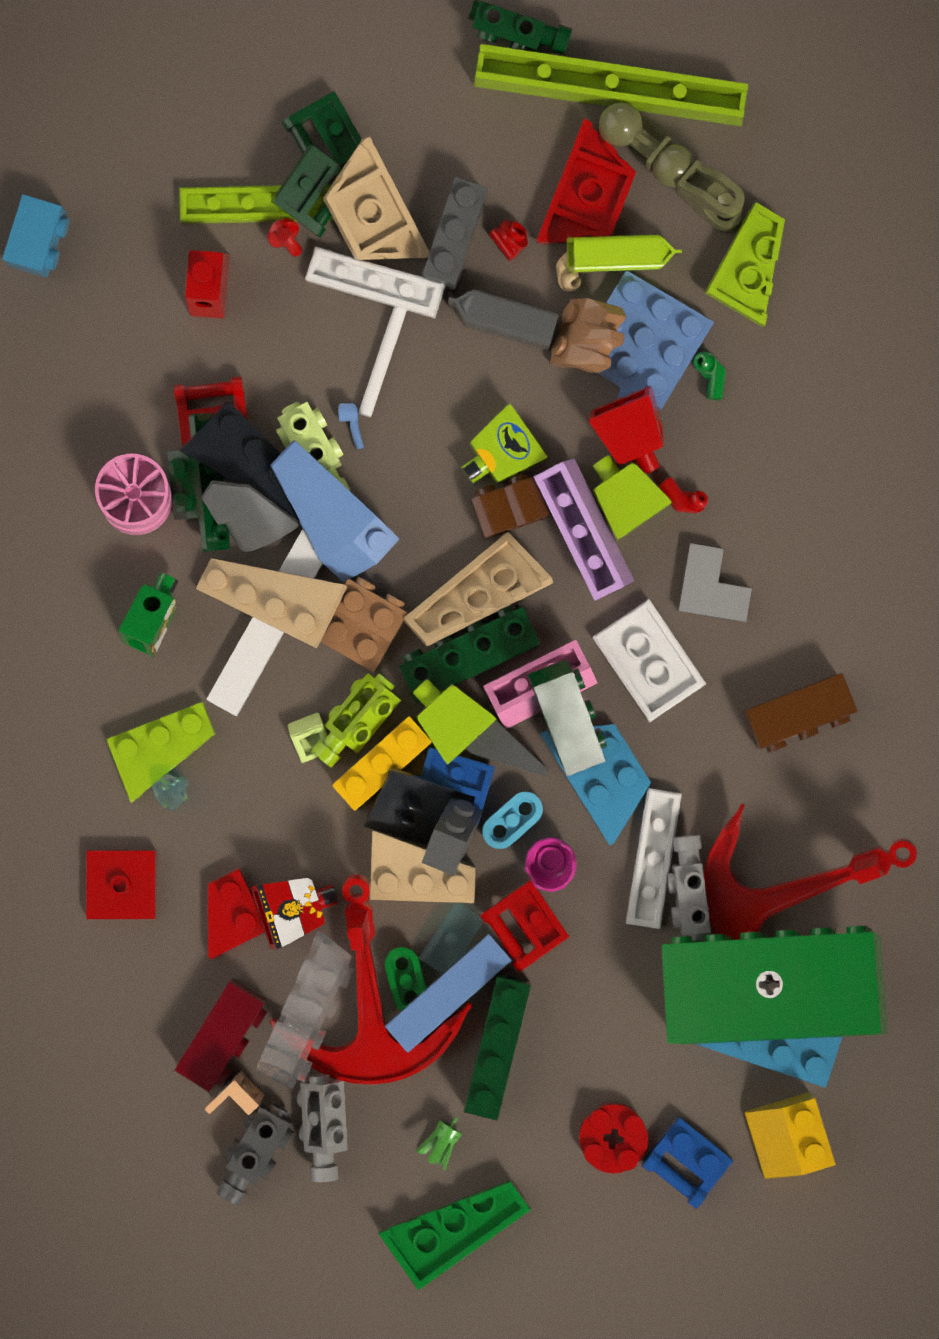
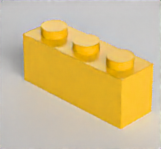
[332,716,432,811]

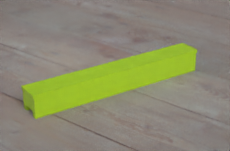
[474,44,749,126]

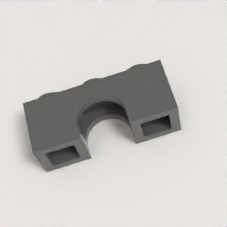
[423,177,488,293]

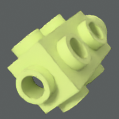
[276,402,351,491]

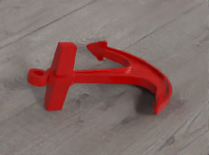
[704,803,917,984]
[270,874,472,1085]

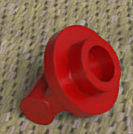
[267,218,302,257]
[488,220,528,262]

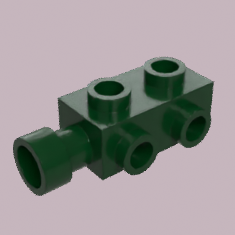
[468,0,573,55]

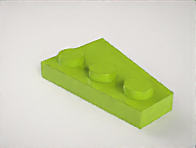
[704,202,785,327]

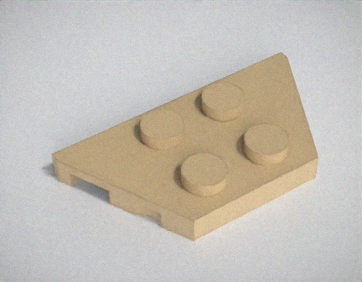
[323,136,430,260]

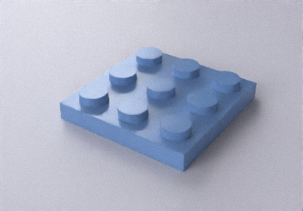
[597,271,714,411]

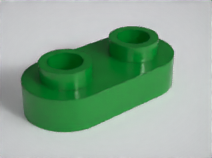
[385,946,427,1012]

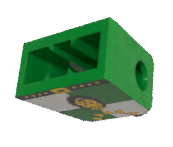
[118,573,178,658]

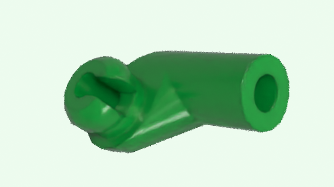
[693,352,726,401]

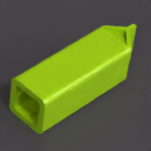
[567,235,682,272]

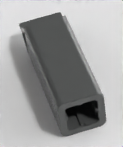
[448,289,559,351]

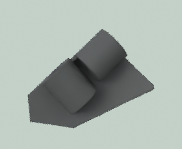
[202,480,298,552]

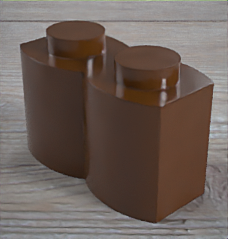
[471,473,550,540]

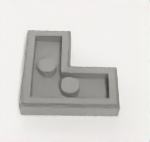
[678,543,752,623]

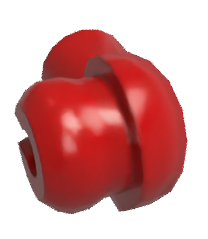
[658,476,708,514]

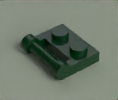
[282,91,362,168]
[271,145,343,238]

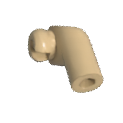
[556,252,581,292]

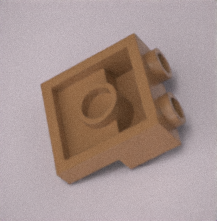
[320,577,408,673]

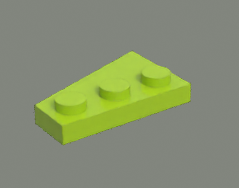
[106,702,216,803]

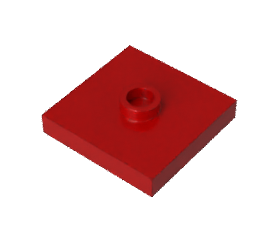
[86,850,157,919]

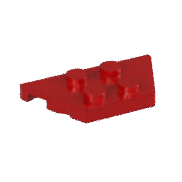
[536,118,636,245]

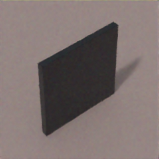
[364,768,454,845]

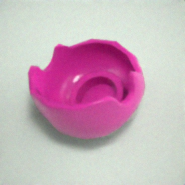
[525,837,577,892]

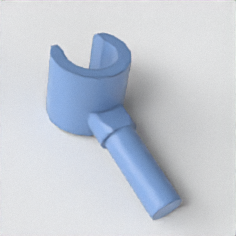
[339,403,364,450]

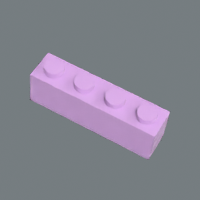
[534,458,635,601]

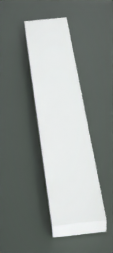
[206,529,323,716]

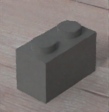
[422,797,483,876]

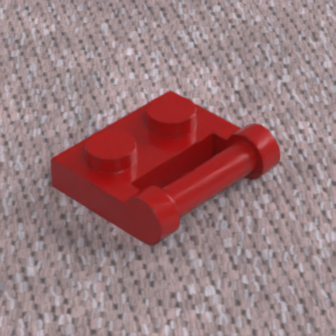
[174,376,248,446]
[479,880,570,972]

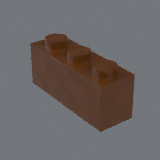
[742,673,858,753]

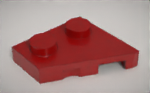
[208,868,265,960]

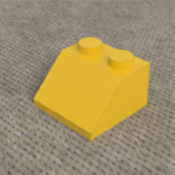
[744,1092,836,1179]

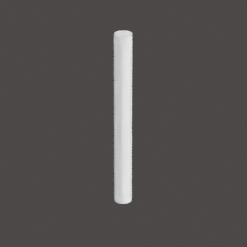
[358,307,407,417]

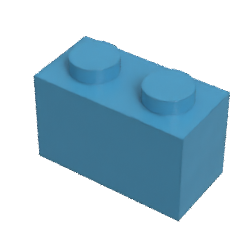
[2,194,70,278]

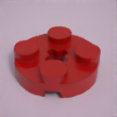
[579,1102,648,1174]

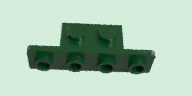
[167,413,230,552]

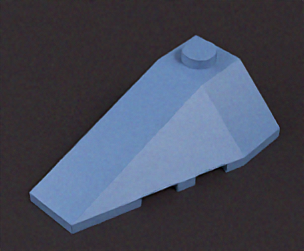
[270,440,399,582]

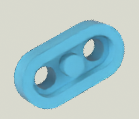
[483,791,543,849]

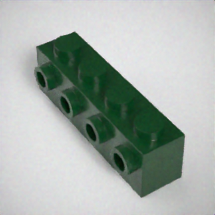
[399,604,541,703]

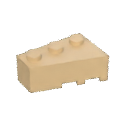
[370,830,475,903]

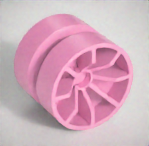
[95,453,172,535]

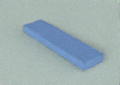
[385,934,511,1053]

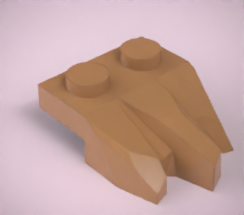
[549,298,627,373]

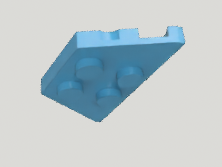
[540,724,651,846]

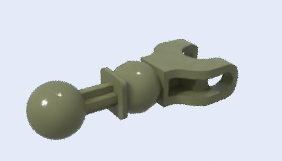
[599,102,744,232]

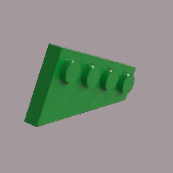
[378,1179,531,1291]

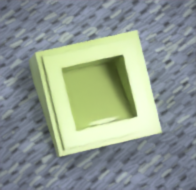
[288,713,328,763]

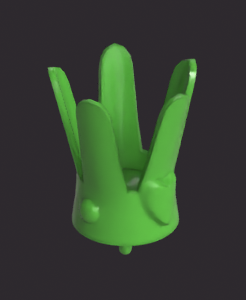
[415,1117,462,1171]

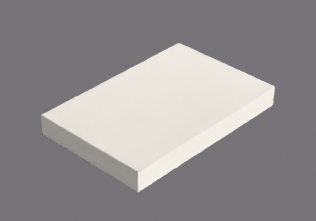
[592,599,706,722]

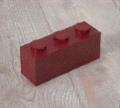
[174,978,268,1092]

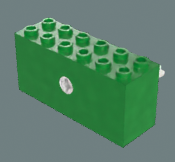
[662,926,888,1045]

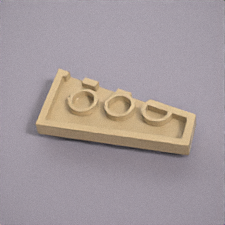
[403,532,554,646]
[196,558,347,648]

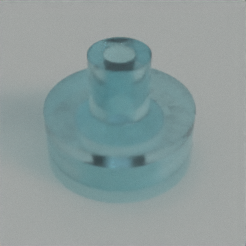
[153,774,189,811]

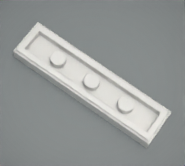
[305,247,445,318]
[626,788,682,929]

